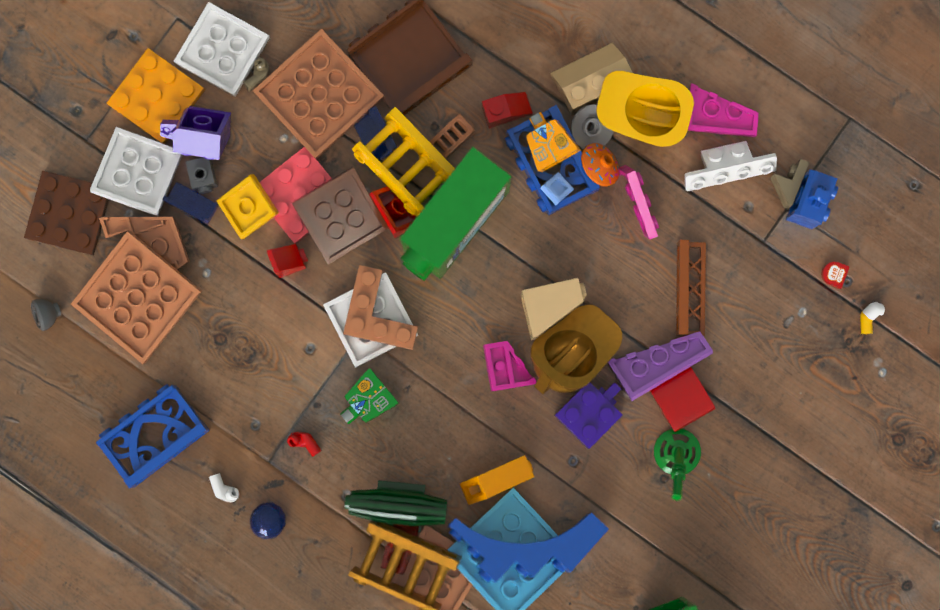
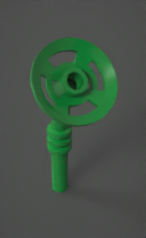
[654,429,701,501]

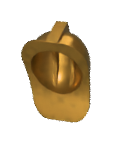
[530,305,622,394]

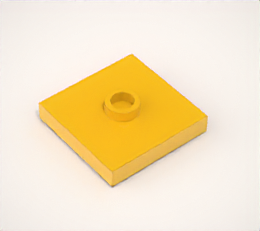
[216,174,279,239]

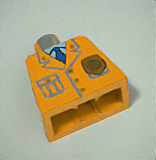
[526,112,581,173]

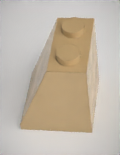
[521,278,586,341]

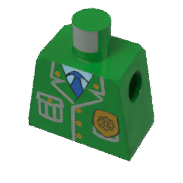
[340,368,399,424]

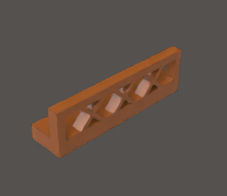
[676,240,706,336]

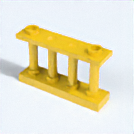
[352,107,455,217]

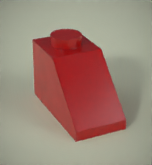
[482,92,533,129]
[267,244,308,278]

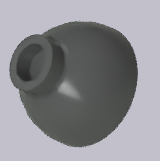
[31,299,61,331]

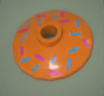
[581,143,619,187]

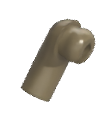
[243,58,269,91]

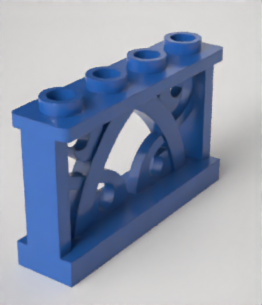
[504,105,600,216]
[96,384,210,488]

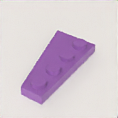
[607,331,713,401]

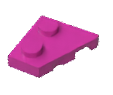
[483,341,536,392]

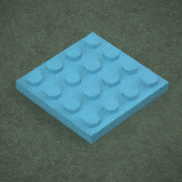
[447,488,565,610]

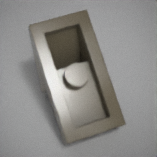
[771,159,809,209]

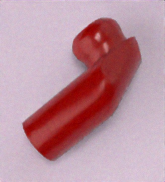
[287,431,322,457]

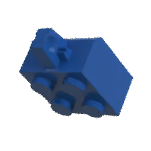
[786,170,838,229]

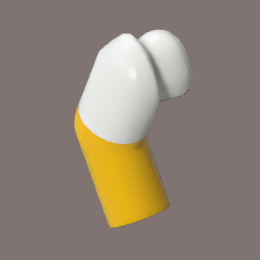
[860,302,885,334]

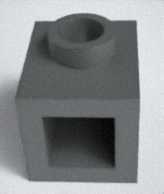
[185,157,218,194]

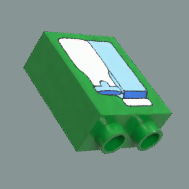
[400,147,512,281]

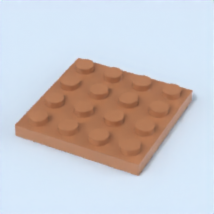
[253,29,384,159]
[71,231,202,364]

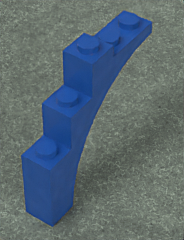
[447,513,609,583]

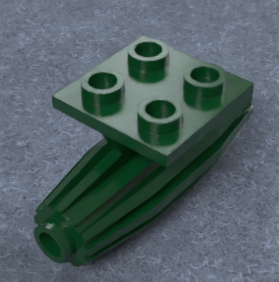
[344,480,447,533]

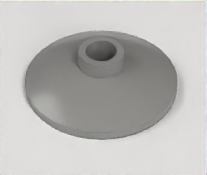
[571,104,614,149]

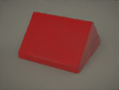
[369,186,417,238]

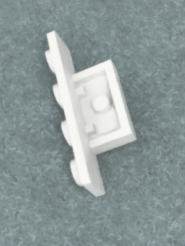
[684,141,777,191]

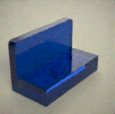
[354,106,397,161]
[162,182,219,225]

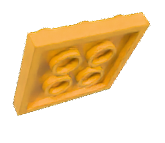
[106,48,205,144]

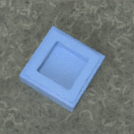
[540,172,574,205]

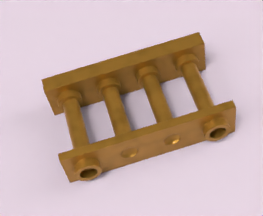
[348,521,462,610]

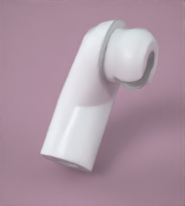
[209,473,239,502]

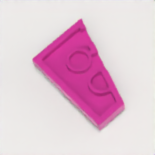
[688,83,759,137]

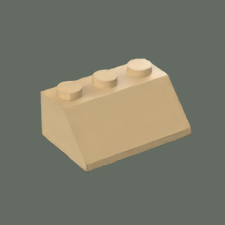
[550,43,633,115]

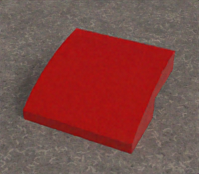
[650,367,715,432]

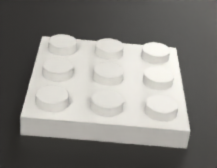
[174,2,270,97]
[90,127,182,216]
[323,272,418,368]

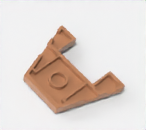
[99,217,189,270]

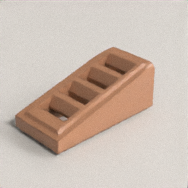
[429,113,475,159]

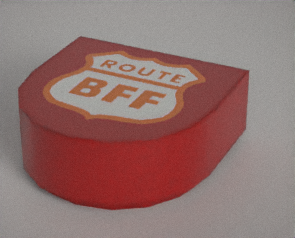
[821,262,850,289]

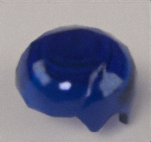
[249,502,286,540]

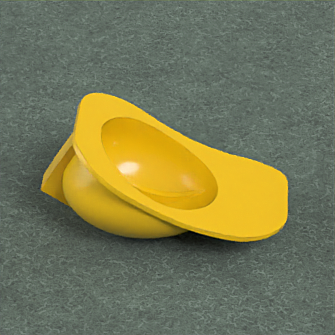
[596,71,694,147]

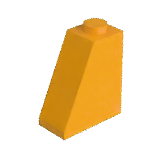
[459,455,534,505]

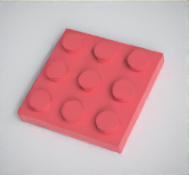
[259,147,332,244]

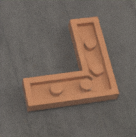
[343,265,418,350]

